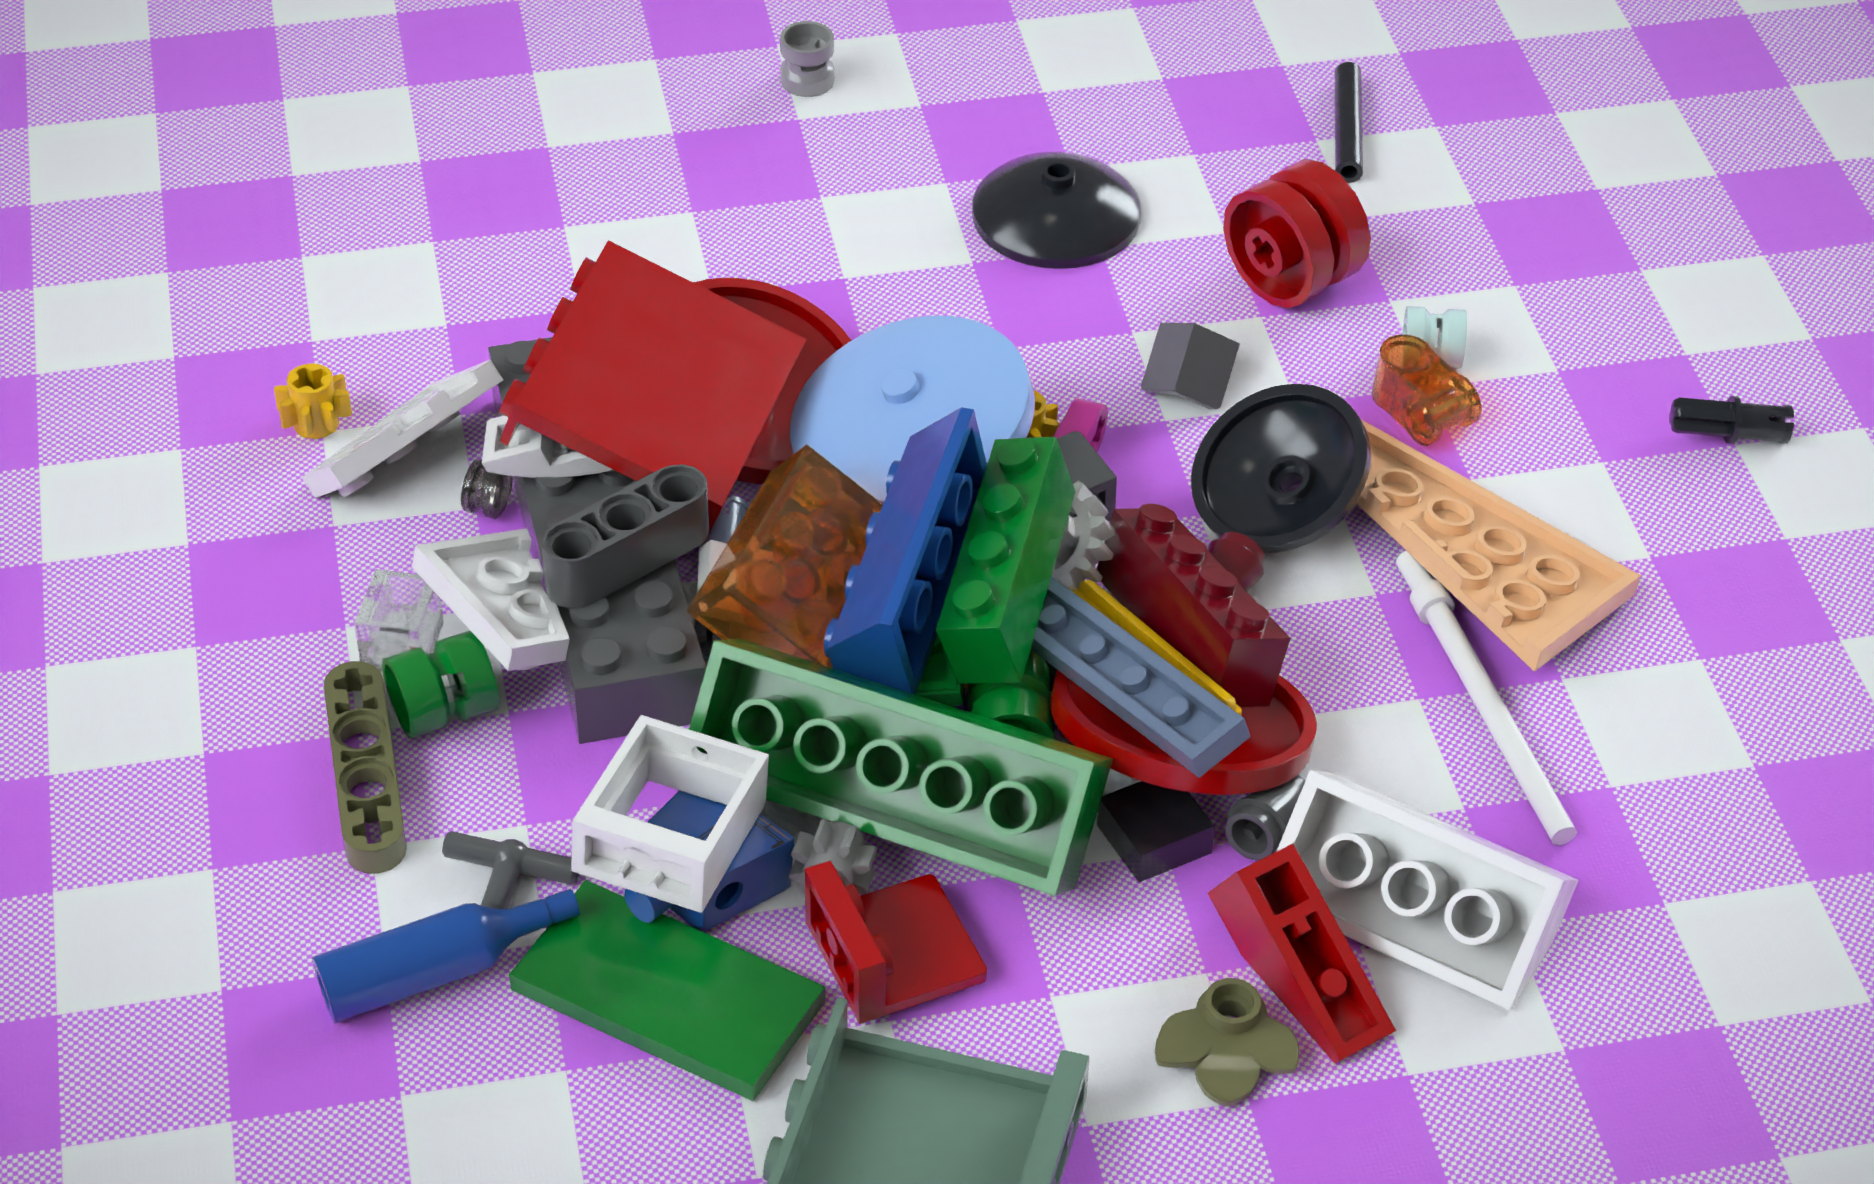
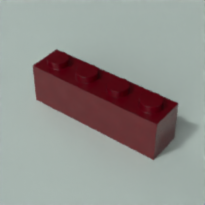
[1097,504,1291,707]

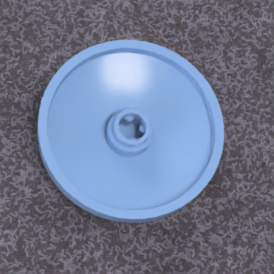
[790,315,1035,517]

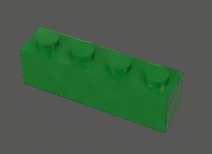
[936,437,1076,684]

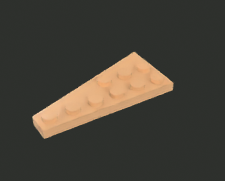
[1356,420,1641,672]

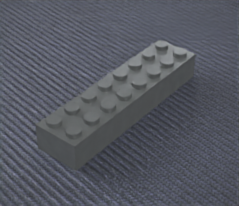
[488,337,706,744]

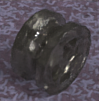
[461,458,513,519]

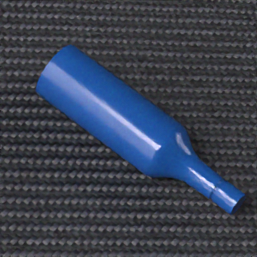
[312,889,580,1024]

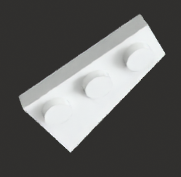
[302,360,503,498]
[412,528,570,671]

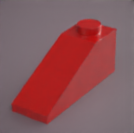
[1208,844,1396,1064]

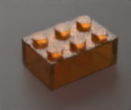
[686,445,883,666]

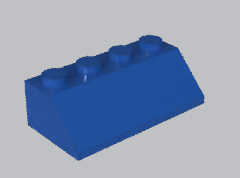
[824,407,987,695]

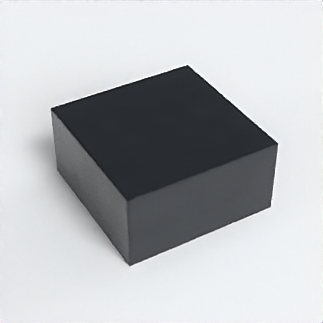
[1097,781,1215,882]

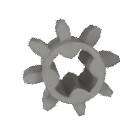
[789,819,877,895]

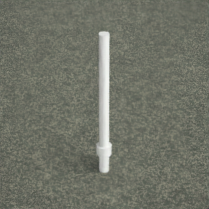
[1396,551,1577,845]

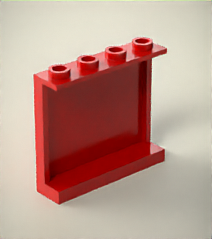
[499,240,807,543]

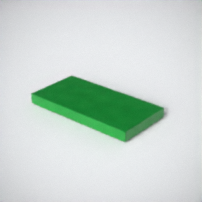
[509,880,825,1101]

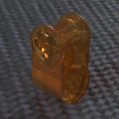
[1372,334,1482,446]

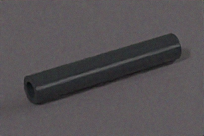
[1335,62,1363,183]

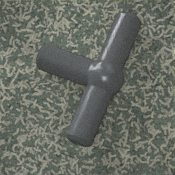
[442,831,579,909]

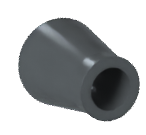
[1225,774,1306,860]

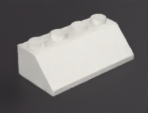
[1276,770,1579,1010]

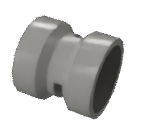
[780,21,834,97]

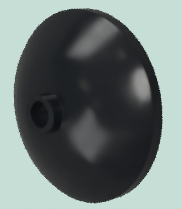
[972,152,1141,269]
[1191,384,1371,553]

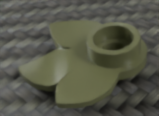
[1155,978,1299,1106]

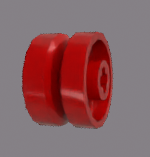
[1223,159,1371,309]

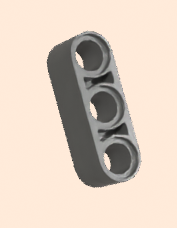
[542,464,709,608]

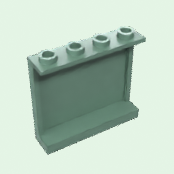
[763,998,1090,1184]

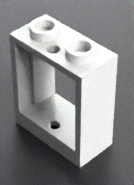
[571,715,769,913]

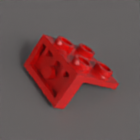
[805,860,987,1024]

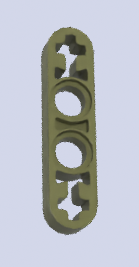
[324,661,407,874]

